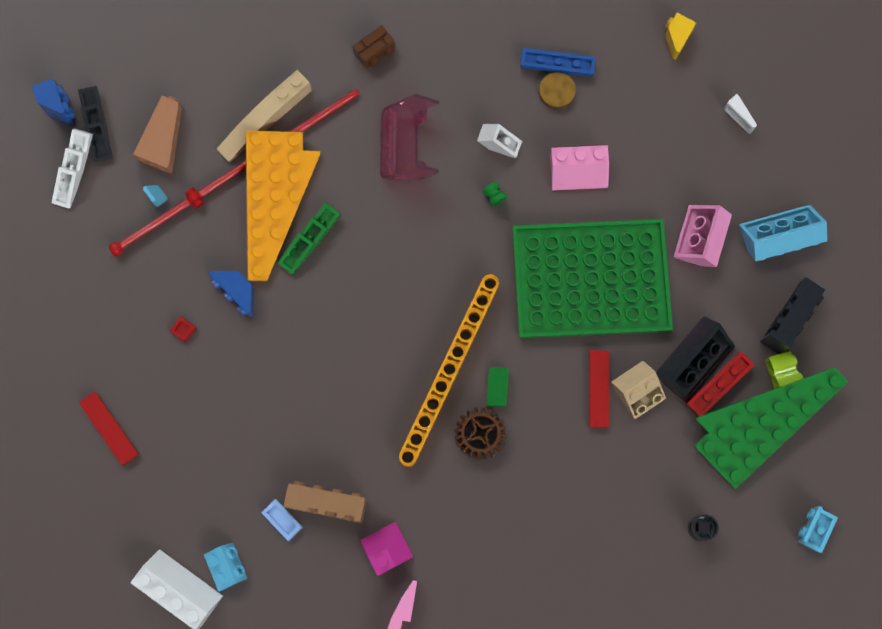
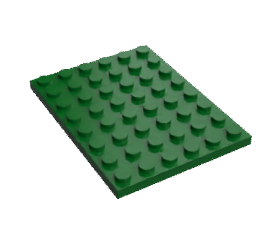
[512,219,673,338]

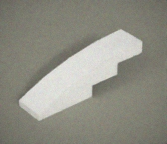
[52,129,93,208]

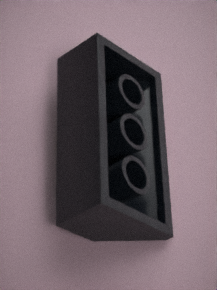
[656,316,735,403]

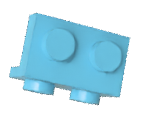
[798,506,838,553]
[204,542,247,591]

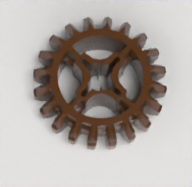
[454,407,507,460]

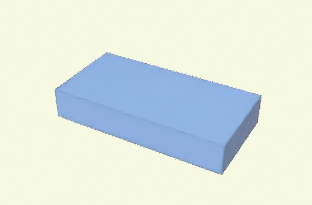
[261,499,303,541]

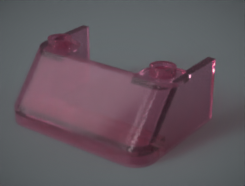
[380,94,439,180]

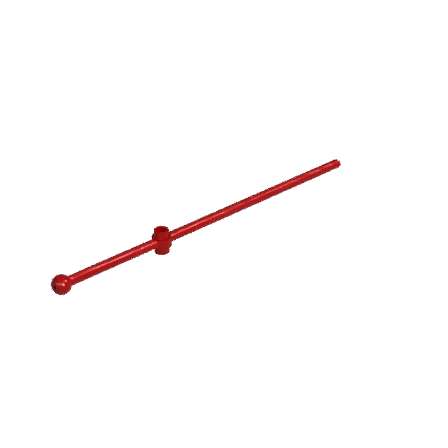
[109,89,359,256]

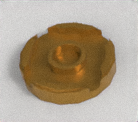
[539,72,576,109]

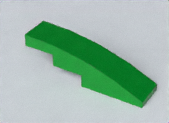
[278,202,341,274]

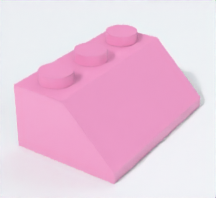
[550,145,609,191]
[674,205,732,267]

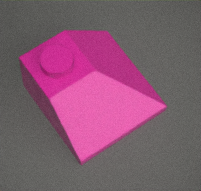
[360,522,413,576]

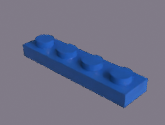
[520,48,596,77]

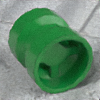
[482,181,508,207]

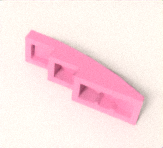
[388,580,417,629]

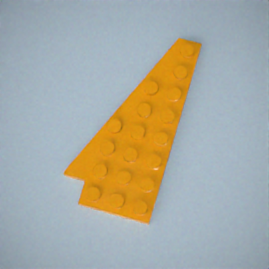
[246,130,320,281]

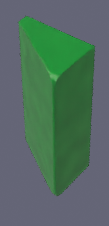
[486,368,509,408]

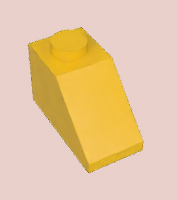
[665,13,696,60]

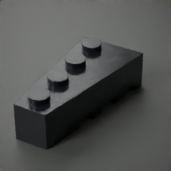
[760,277,825,354]

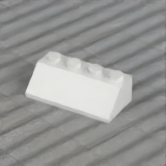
[131,549,223,629]

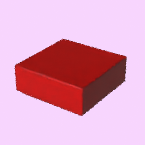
[169,316,197,343]

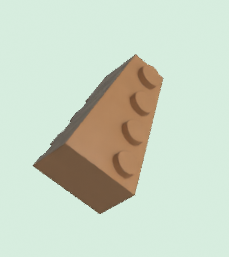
[283,481,367,523]

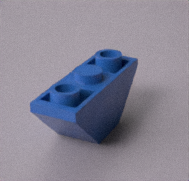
[209,271,254,318]

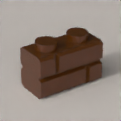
[352,25,395,68]

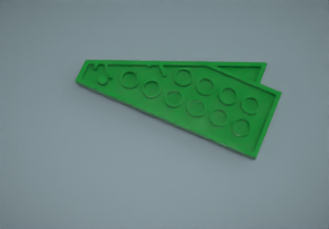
[694,367,848,489]

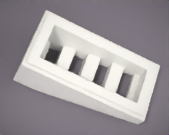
[723,94,757,134]

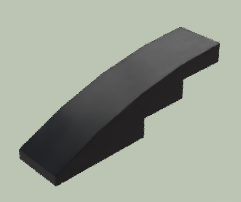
[78,86,113,162]

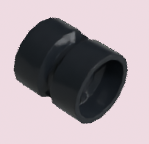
[687,514,719,541]

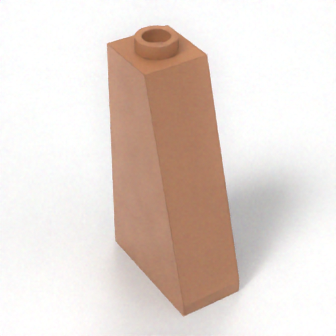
[133,95,182,174]

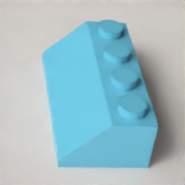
[739,205,827,261]

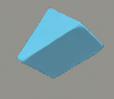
[143,185,168,207]

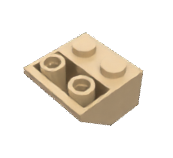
[612,361,666,419]

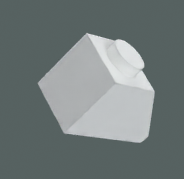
[477,124,522,158]

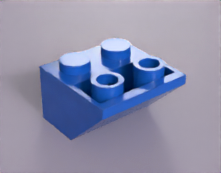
[32,78,75,126]

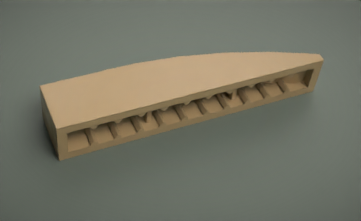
[217,70,312,163]

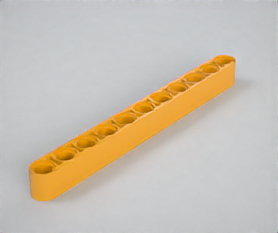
[399,274,499,467]

